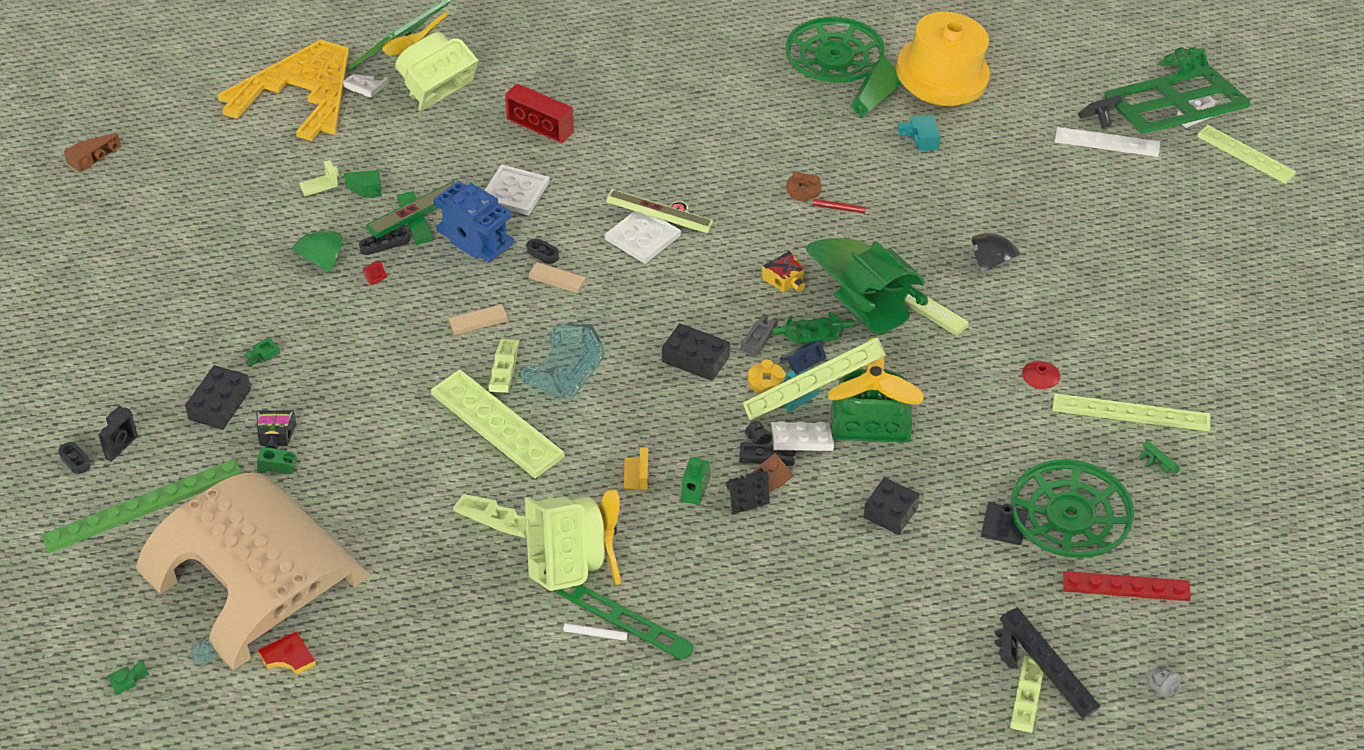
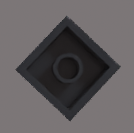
[863,477,920,535]

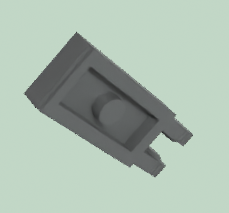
[740,314,778,356]

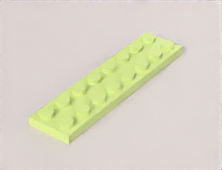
[431,370,565,479]

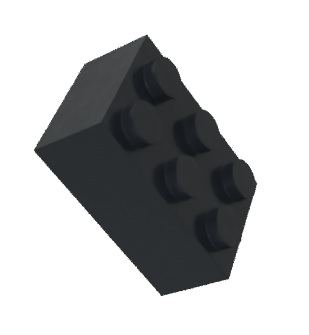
[662,323,730,381]
[185,365,251,430]

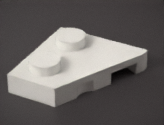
[343,74,389,97]

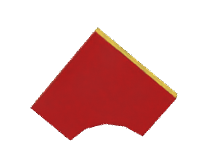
[258,631,316,674]

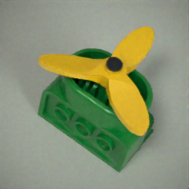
[828,338,923,443]

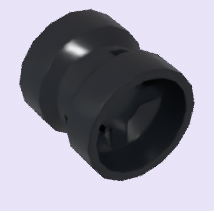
[745,421,772,444]

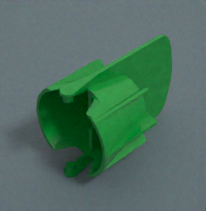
[806,238,928,334]

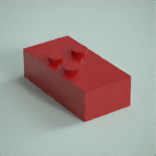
[505,83,574,144]

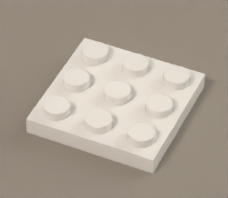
[484,165,550,216]
[605,211,681,264]

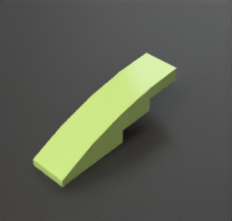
[489,339,520,393]
[453,494,527,538]
[1010,655,1043,733]

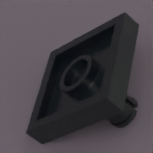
[1078,95,1123,128]
[981,502,1028,545]

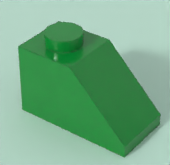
[344,170,382,198]

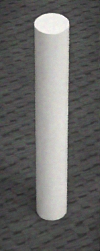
[564,623,628,641]

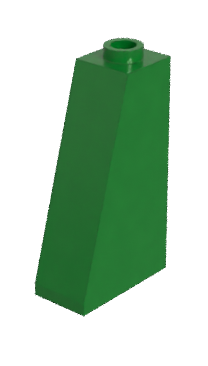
[851,55,902,117]

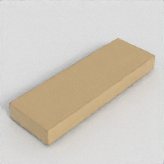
[529,262,586,294]
[448,304,508,335]

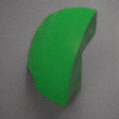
[292,230,342,272]

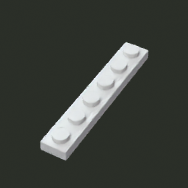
[1055,127,1160,157]

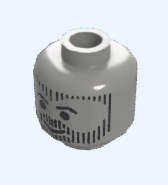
[1148,665,1182,697]

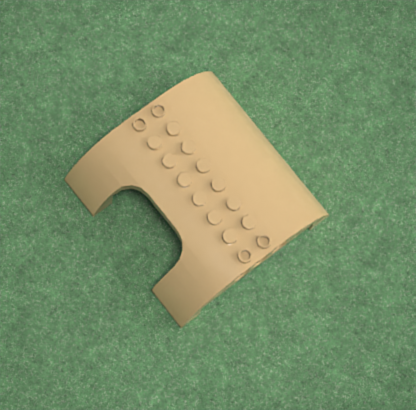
[136,472,371,671]

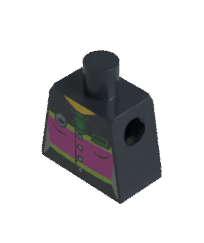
[256,410,296,449]

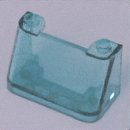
[518,324,605,399]

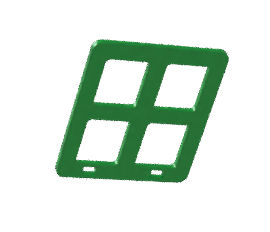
[347,0,454,71]
[1104,66,1250,133]

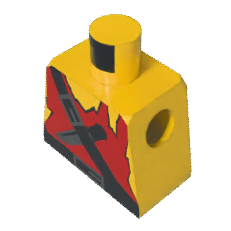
[762,251,806,292]

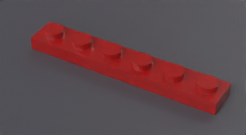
[1063,571,1191,601]

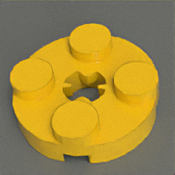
[748,359,786,393]

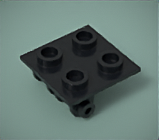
[725,470,770,514]

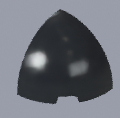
[972,233,1020,272]

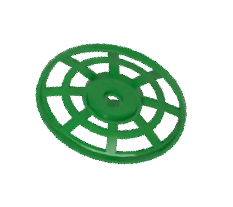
[785,17,885,83]
[1011,459,1134,558]

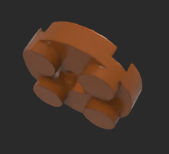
[786,172,821,201]

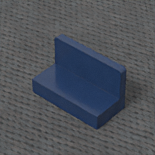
[780,341,827,374]

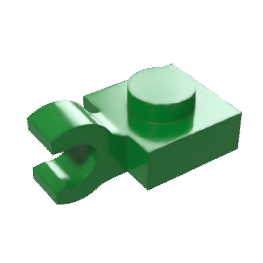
[245,338,280,367]
[107,661,149,695]

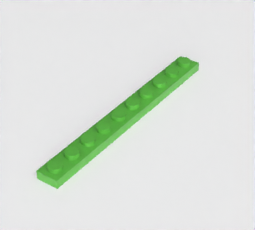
[41,458,242,553]

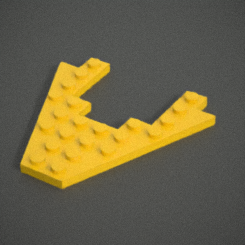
[218,40,350,141]

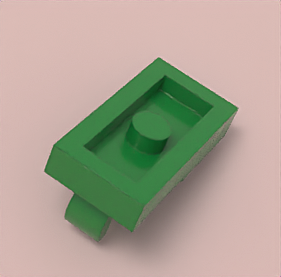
[1139,440,1181,475]

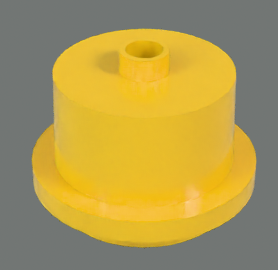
[896,12,990,106]

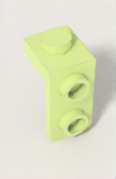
[299,160,339,196]

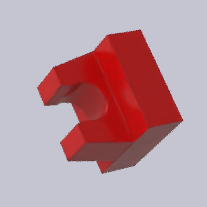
[362,260,387,285]

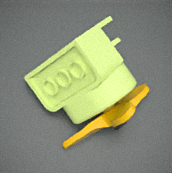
[382,12,478,111]
[525,490,621,591]

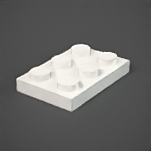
[771,421,834,451]

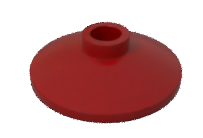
[1022,360,1060,389]

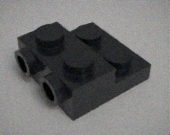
[98,406,138,462]

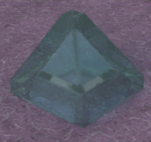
[189,636,219,669]

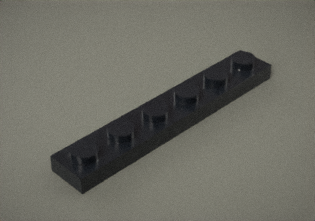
[1000,607,1100,719]

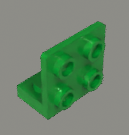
[1159,47,1209,81]

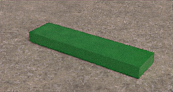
[397,191,433,245]

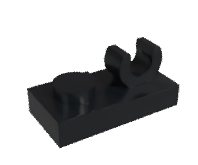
[994,624,1018,669]

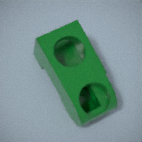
[257,447,297,474]

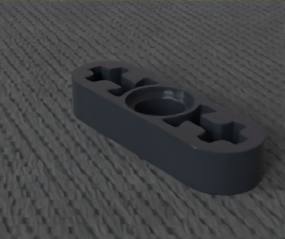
[359,228,410,255]

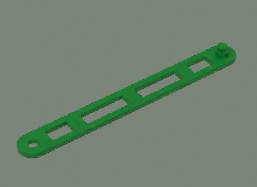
[544,572,693,659]

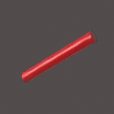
[813,199,866,214]

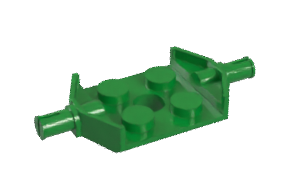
[772,312,855,343]

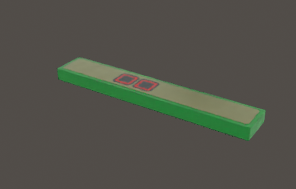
[366,181,455,238]

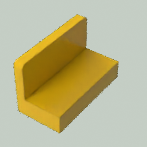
[624,447,648,490]

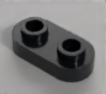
[526,238,559,264]
[58,442,91,474]

